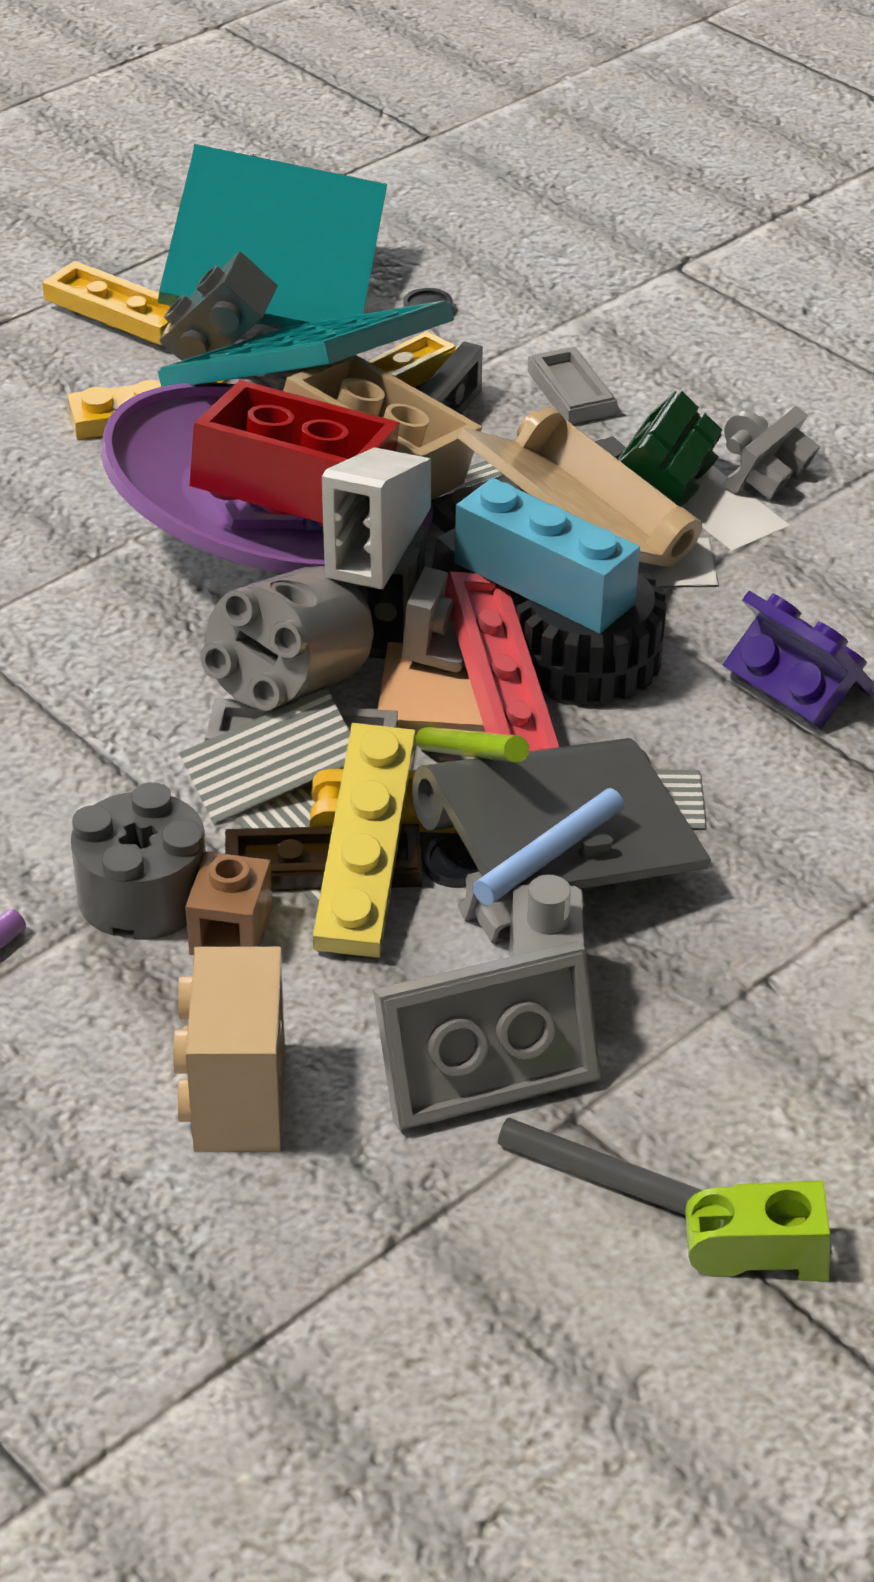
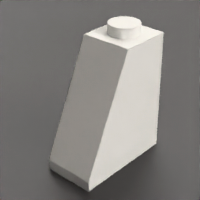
[322,447,431,590]

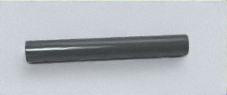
[498,1118,702,1215]

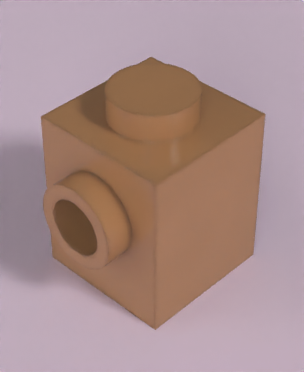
[185,851,272,955]

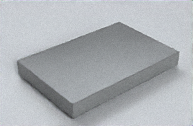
[373,941,602,1131]

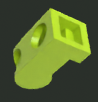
[685,1180,830,1282]

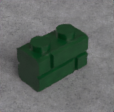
[618,390,723,507]

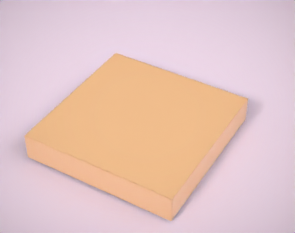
[378,642,485,738]

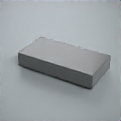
[528,347,617,425]

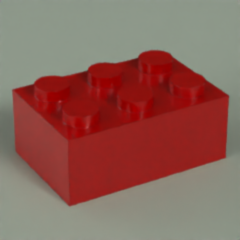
[189,380,400,527]

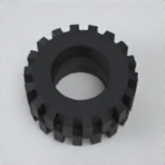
[516,567,667,704]

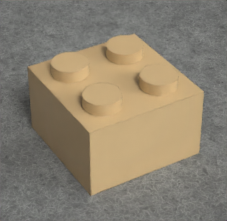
[173,947,285,1152]

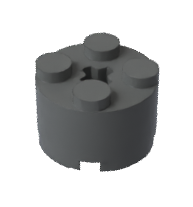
[71,782,206,939]

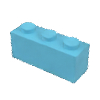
[454,477,640,634]

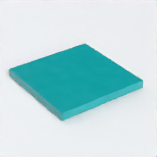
[158,144,387,328]
[157,300,454,387]

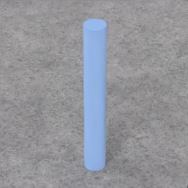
[473,788,624,905]

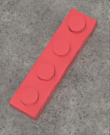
[445,571,560,751]

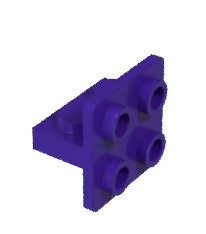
[722,590,874,730]

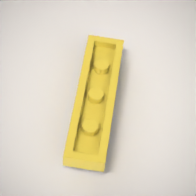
[313,723,415,958]

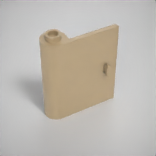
[457,407,702,567]

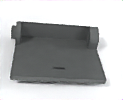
[412,738,711,902]

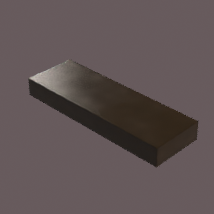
[225,824,422,891]

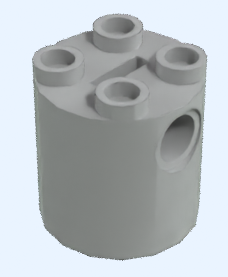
[200,566,374,711]

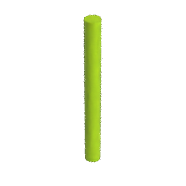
[416,727,529,763]

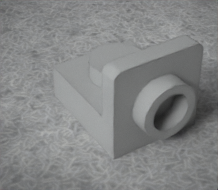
[402,567,464,672]

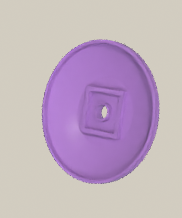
[101,382,434,573]

